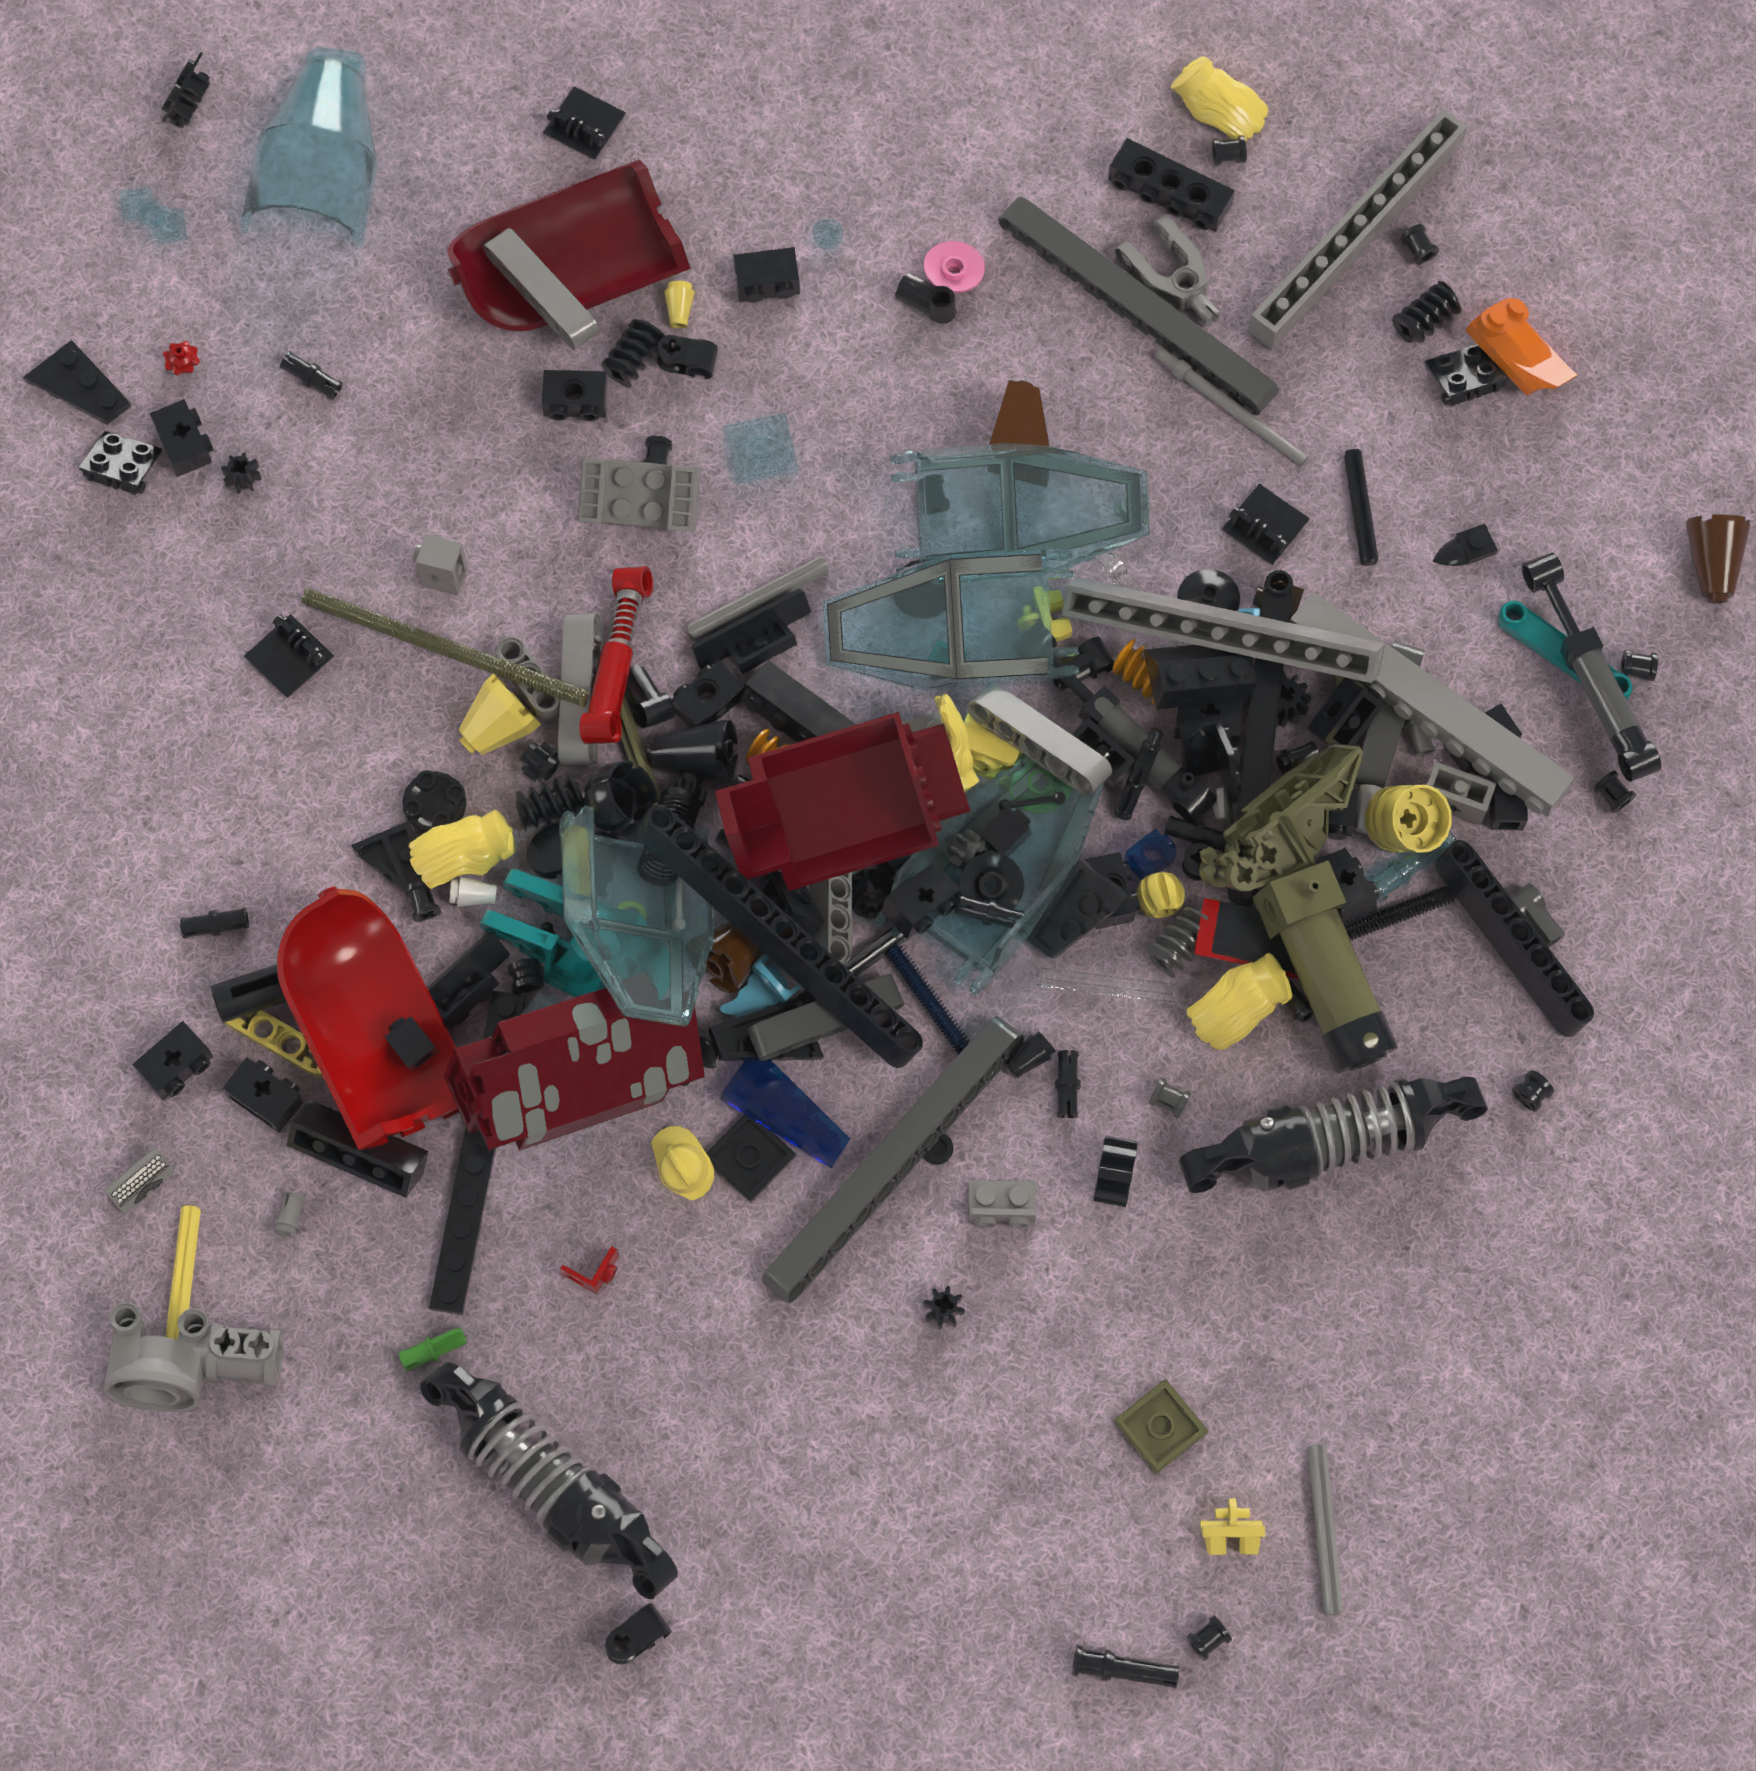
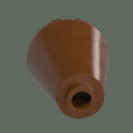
[1686,514,1750,604]
[689,922,764,994]

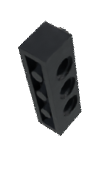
[1108,138,1235,232]

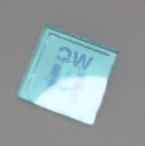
[725,413,799,484]

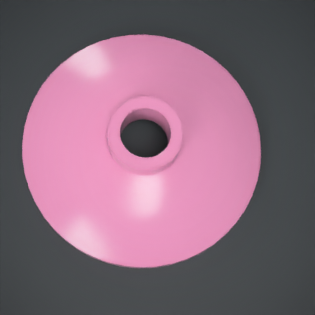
[924,241,985,293]

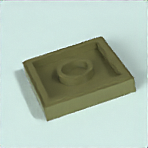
[1113,1379,1209,1475]

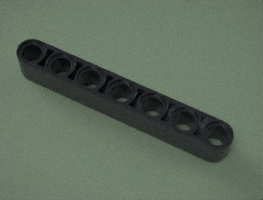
[1435,840,1594,1037]

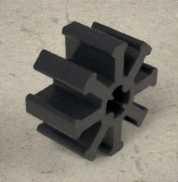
[1093,1135,1138,1207]

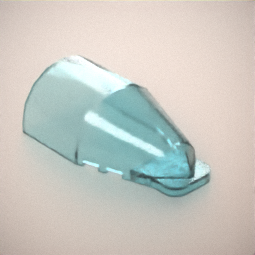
[241,48,378,247]

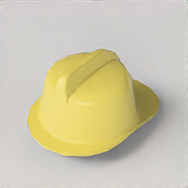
[651,1126,714,1200]

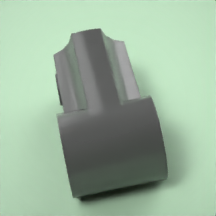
[1510,883,1565,947]

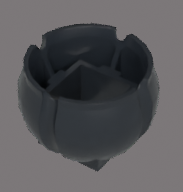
[583,761,658,836]

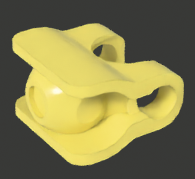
[964,712,1023,785]

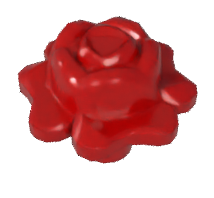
[163,341,200,376]

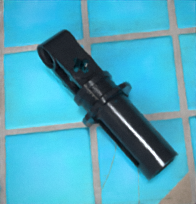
[210,964,287,1023]

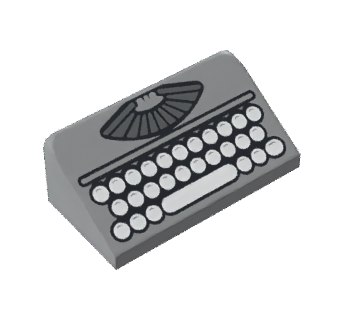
[104,1147,175,1214]

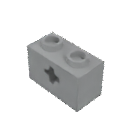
[413,534,468,596]
[1426,761,1497,825]

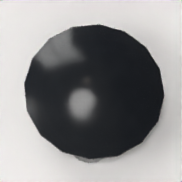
[402,770,467,832]

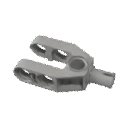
[1115,215,1222,326]

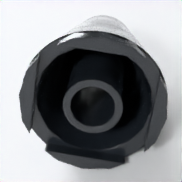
[647,720,738,784]

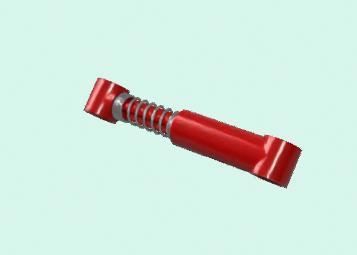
[579,566,653,745]

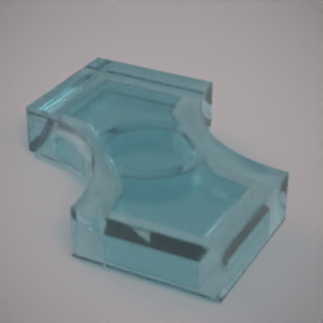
[120,187,188,244]

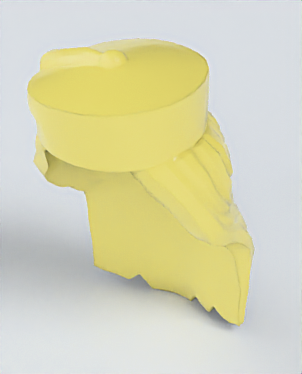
[1170,56,1268,141]
[934,694,980,792]
[408,810,516,889]
[1187,953,1293,1050]

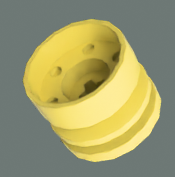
[1365,785,1452,853]

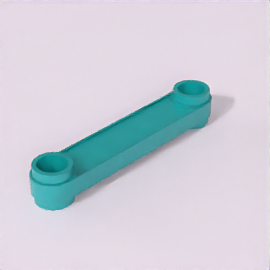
[1498,600,1632,701]

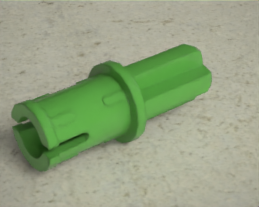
[398,1328,467,1372]

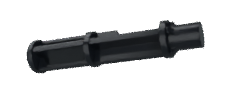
[1114,727,1164,820]

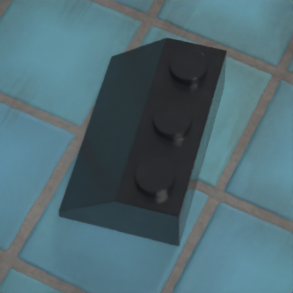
[1143,645,1258,709]

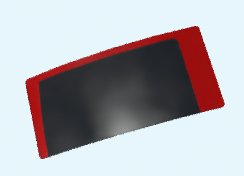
[1194,898,1299,980]

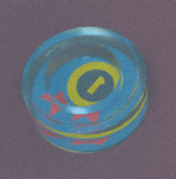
[813,219,843,250]

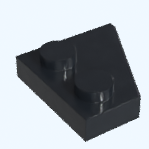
[351,821,422,893]

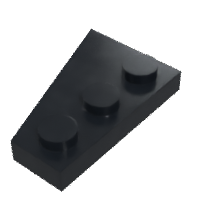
[23,340,131,425]
[1026,859,1133,959]
[708,997,824,1061]

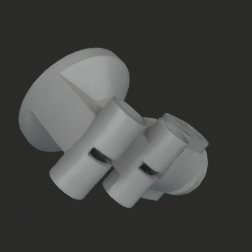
[103,1302,284,1412]

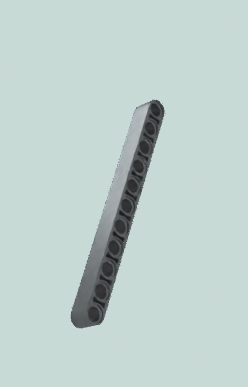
[998,196,1279,415]
[762,1016,1024,1303]

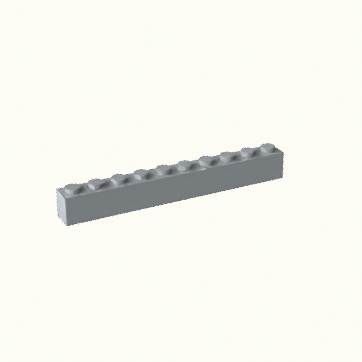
[1248,109,1468,350]
[1062,577,1385,683]
[1289,591,1575,818]

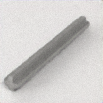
[687,557,829,641]
[1307,1444,1343,1616]

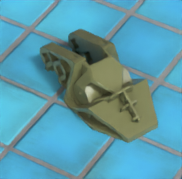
[1199,744,1363,891]

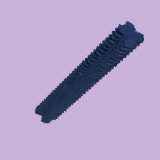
[887,943,970,1055]

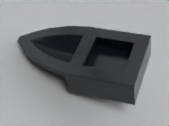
[1433,524,1498,566]

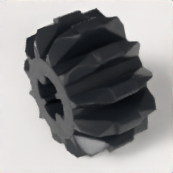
[1278,671,1311,727]

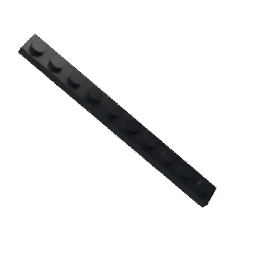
[429,990,526,1315]

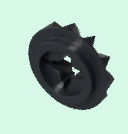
[852,868,897,919]

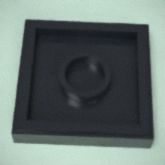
[706,1110,797,1203]

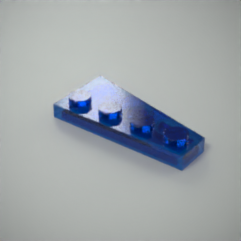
[720,1061,851,1169]

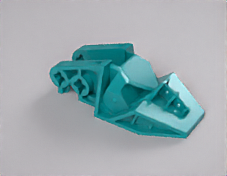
[479,869,668,1004]

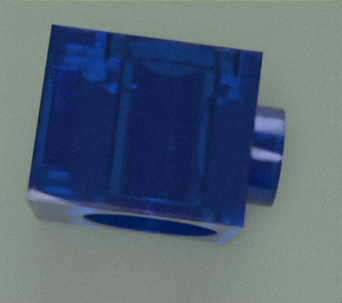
[1124,828,1176,880]

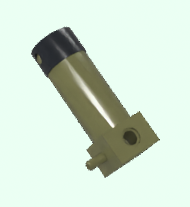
[1252,860,1398,1073]

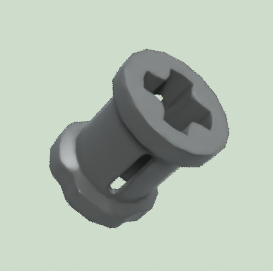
[1148,1077,1191,1118]

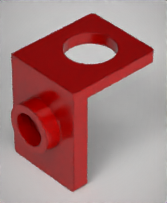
[560,1246,619,1294]

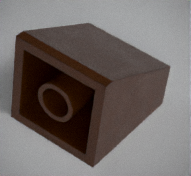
[987,380,1051,487]

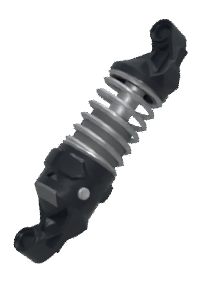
[1178,1077,1488,1193]
[420,1362,678,1599]

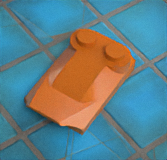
[1465,298,1577,396]

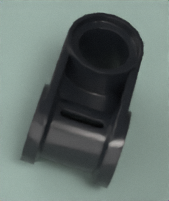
[657,335,718,380]
[605,1603,672,1664]

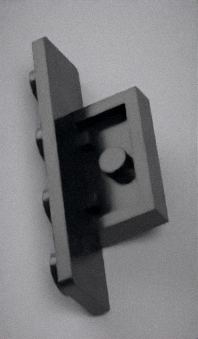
[691,588,811,674]
[427,931,510,1028]

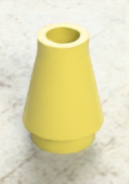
[664,281,695,328]

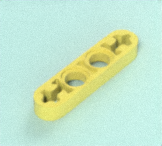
[225,1010,323,1077]

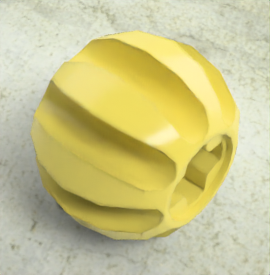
[1136,872,1185,918]

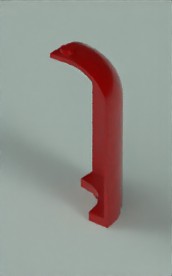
[277,886,460,1150]

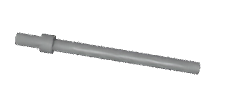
[1154,347,1308,467]

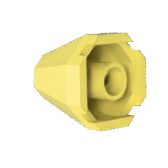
[459,673,541,755]

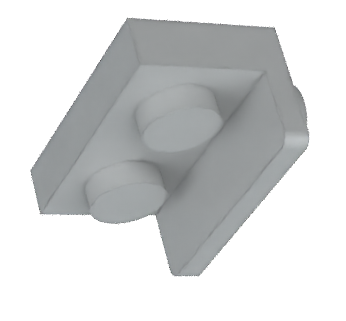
[968,1180,1036,1228]

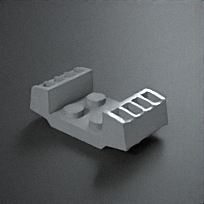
[578,457,701,531]

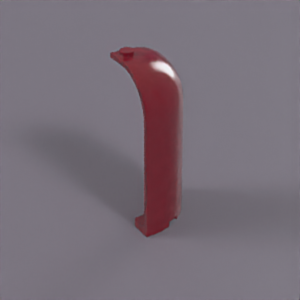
[447,159,691,331]

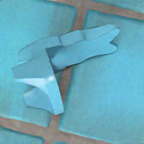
[719,954,802,1019]

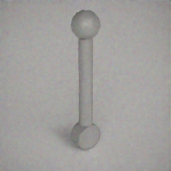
[671,876,686,932]

